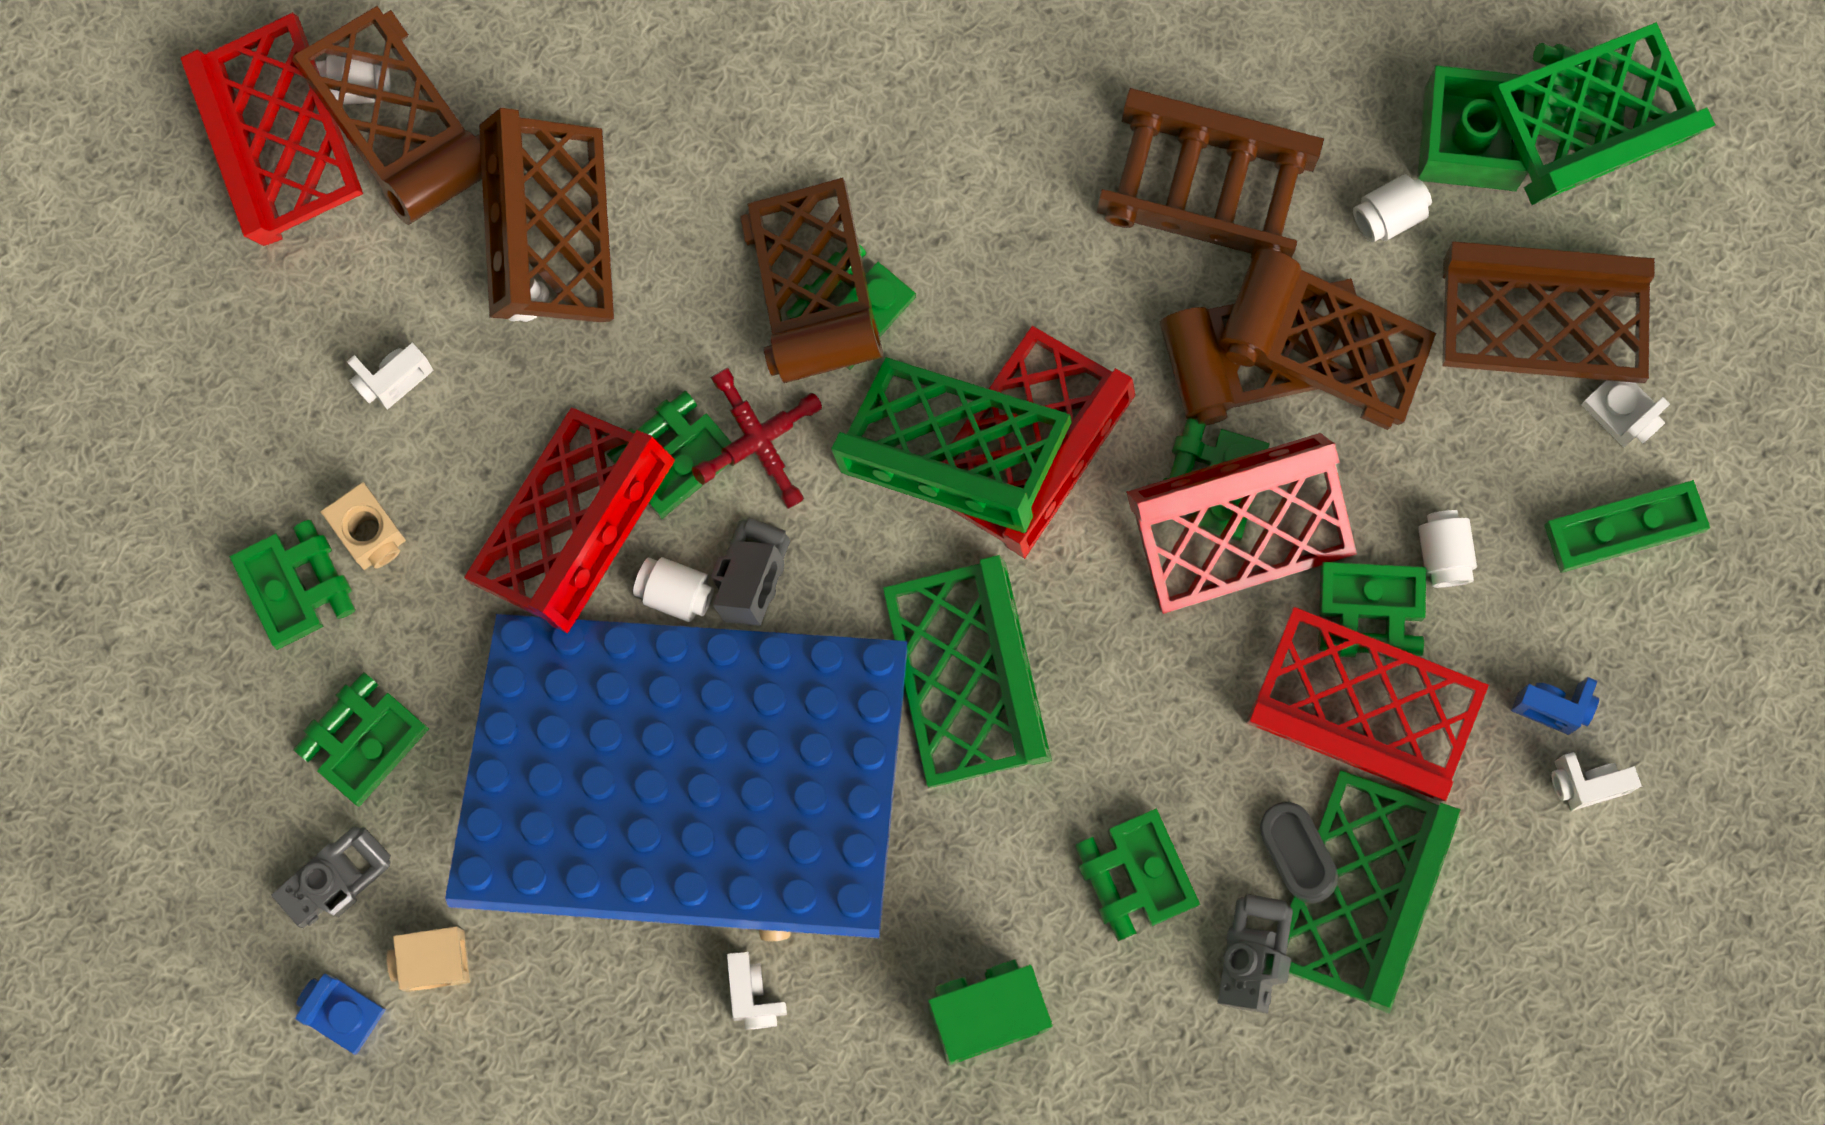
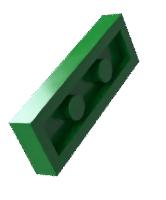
[1544,480,1710,573]

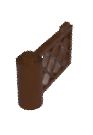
[292,6,482,225]
[740,178,883,383]
[1219,249,1437,430]
[1160,278,1379,426]

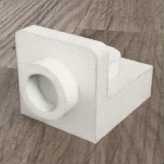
[346,343,434,410]
[1581,380,1670,448]
[1551,752,1641,811]
[727,952,787,1029]

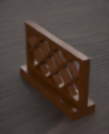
[479,107,614,322]
[1442,241,1655,384]

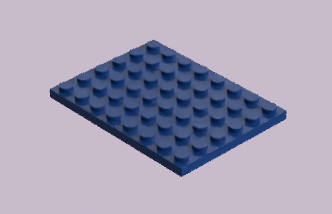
[445,614,907,938]

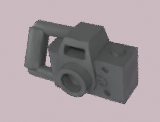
[711,517,790,626]
[271,827,391,928]
[1217,894,1293,1014]

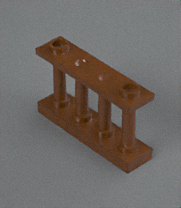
[1096,88,1324,259]

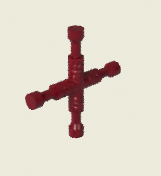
[692,367,822,509]

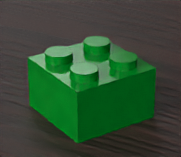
[1418,65,1535,191]
[927,959,1053,1066]

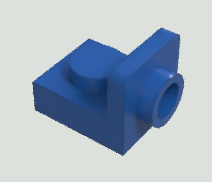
[1511,677,1599,735]
[295,973,386,1055]

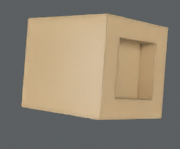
[321,482,406,570]
[387,927,470,992]

